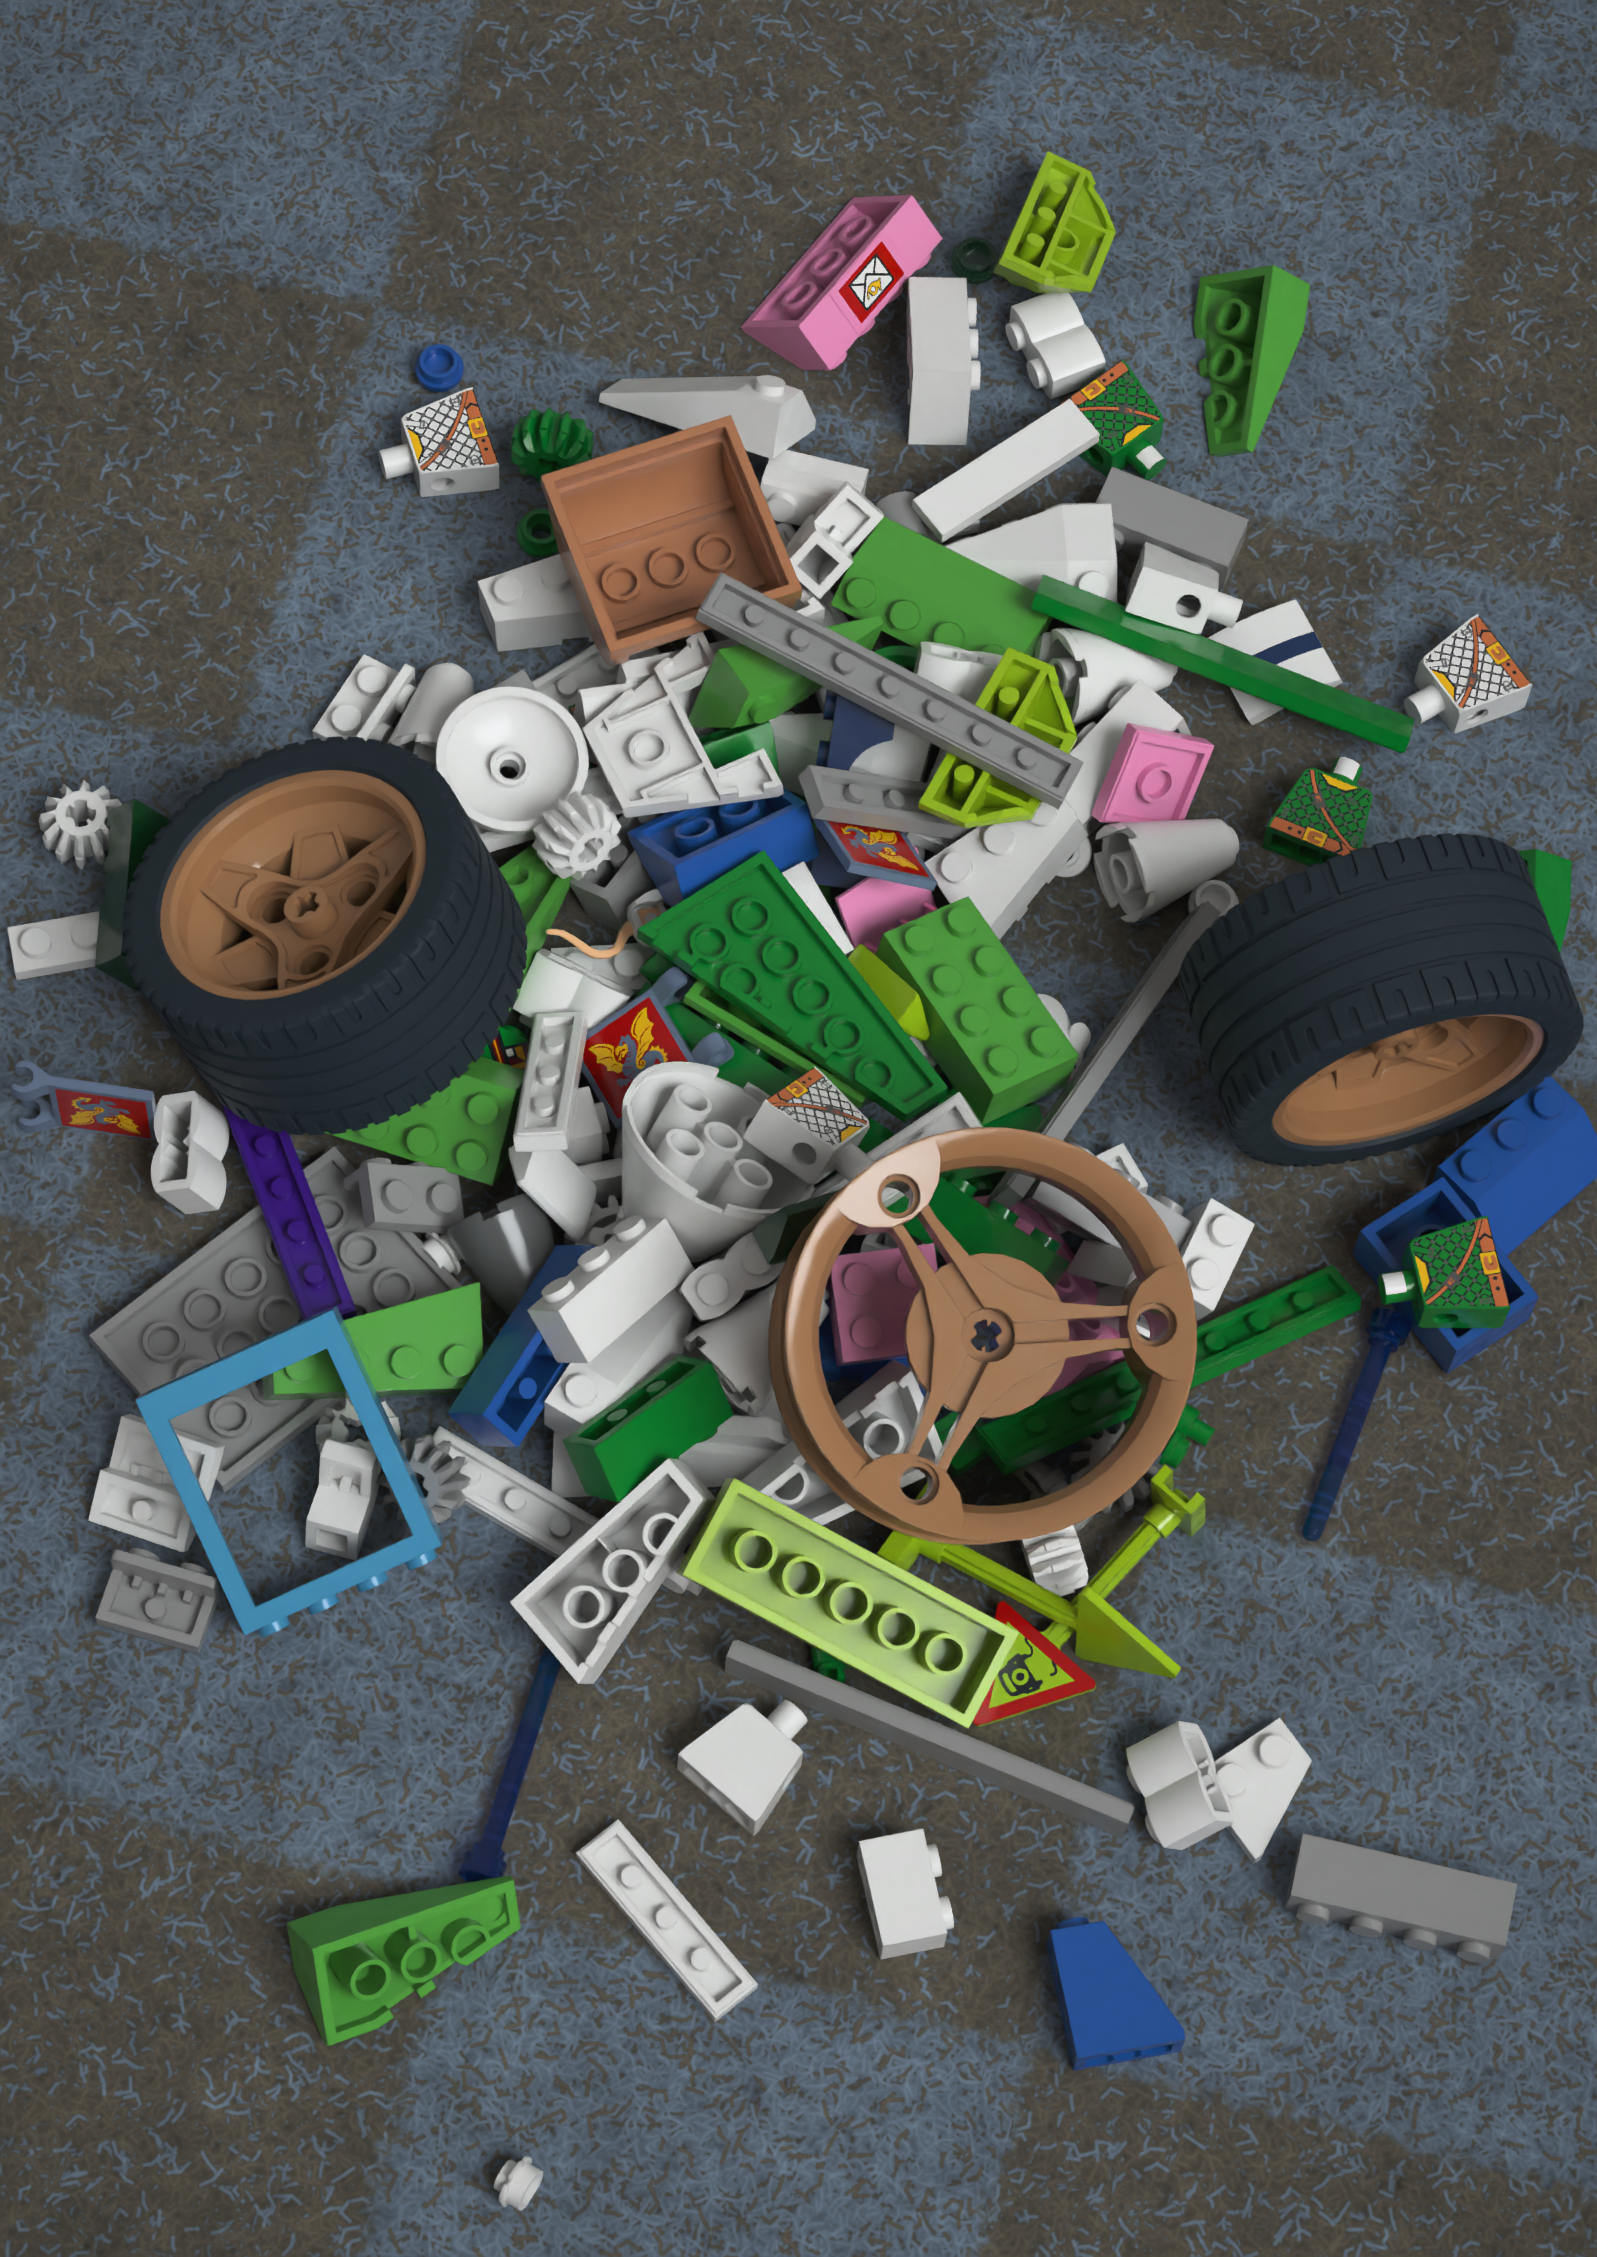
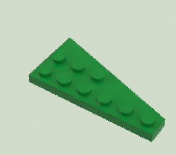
[636,850,948,1123]

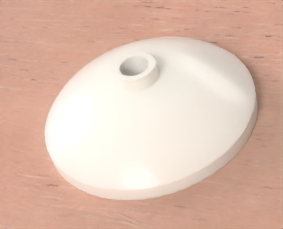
[435,686,589,835]

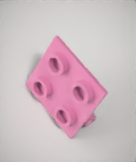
[835,846,938,954]

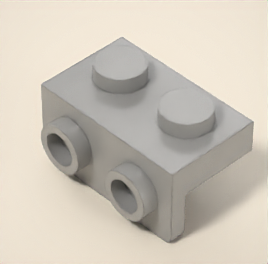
[343,1158,464,1234]
[95,1548,220,1654]

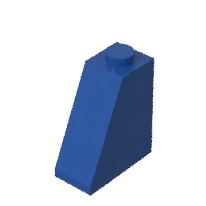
[1046,1917,1186,2071]

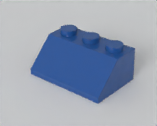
[627,787,820,907]
[1432,1076,1597,1256]

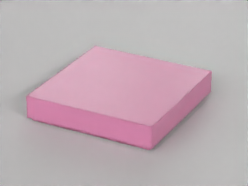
[1091,723,1214,824]

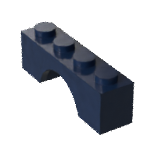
[805,689,895,889]

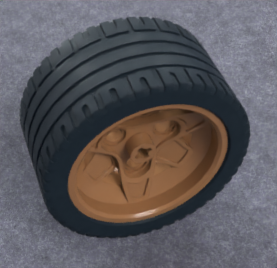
[121,737,527,1135]
[1178,833,1584,1167]

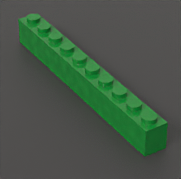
[635,982,1070,1288]

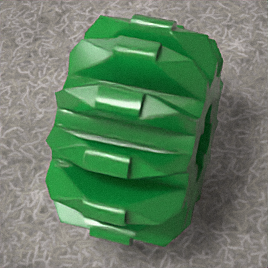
[510,407,594,482]

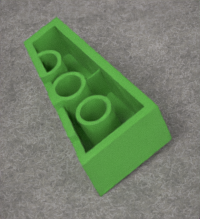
[262,1282,483,1401]

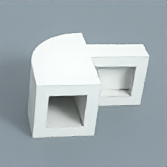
[786,481,884,599]
[305,1439,382,1560]

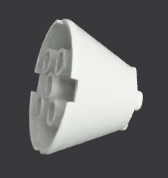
[618,1062,816,1263]

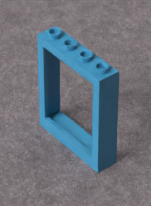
[135,1305,444,1637]

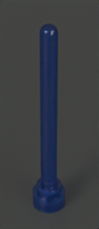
[1302,1308,1412,1542]
[459,1645,561,1882]

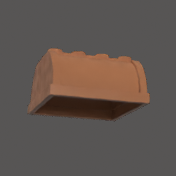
[541,415,802,667]

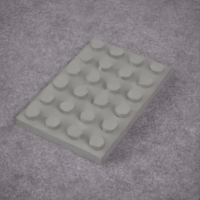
[89,1146,463,1493]

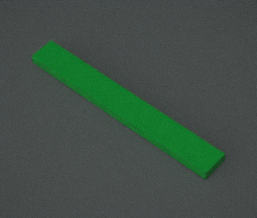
[1030,574,1415,753]
[977,1265,1361,1475]

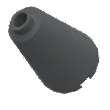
[447,1193,555,1320]

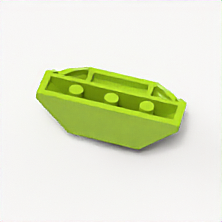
[993,151,1116,293]
[918,647,1077,828]

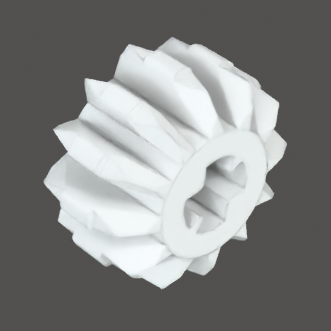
[39,780,122,870]
[532,791,621,881]
[1020,1525,1089,1597]

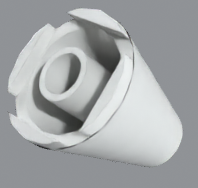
[1034,627,1178,726]
[387,663,475,770]
[1094,819,1239,922]
[682,1282,830,1417]

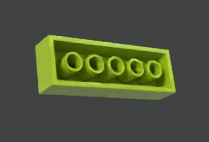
[676,1477,1019,1729]

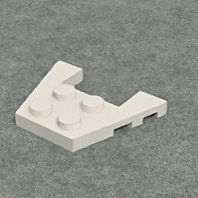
[582,632,784,818]

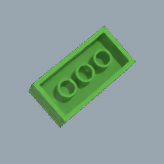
[875,896,1079,1125]
[325,1057,525,1186]

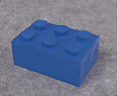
[1352,1177,1539,1374]

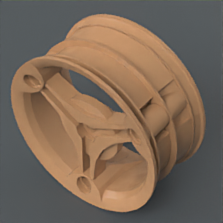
[768,1127,1197,1545]

